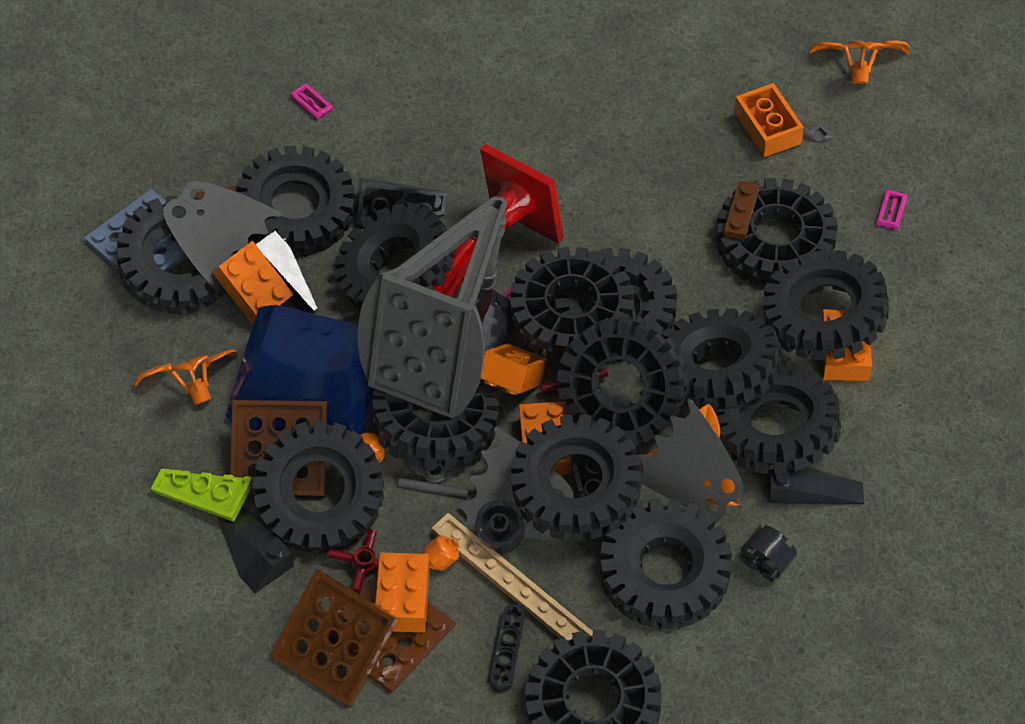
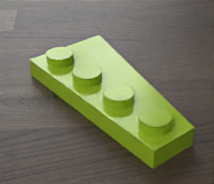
[151,469,253,522]

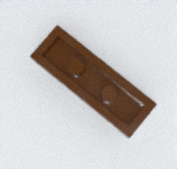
[723,180,760,240]

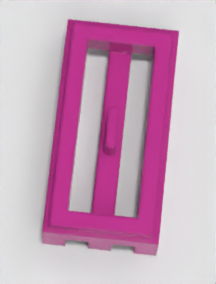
[290,83,333,121]
[876,190,908,231]

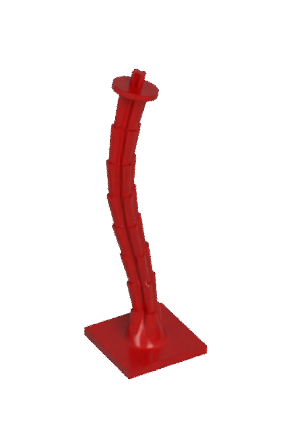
[316,143,564,414]

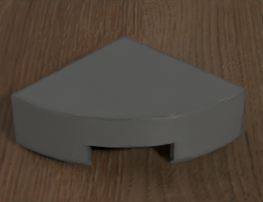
[804,123,834,143]

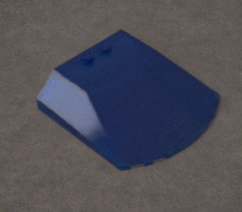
[226,305,375,446]

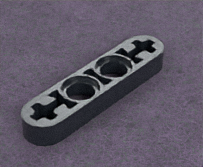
[490,604,525,693]

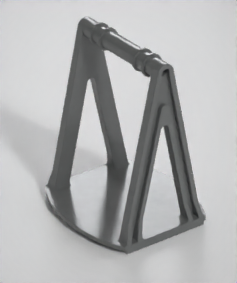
[358,197,507,419]

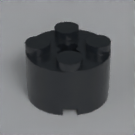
[475,500,525,554]
[741,525,797,582]

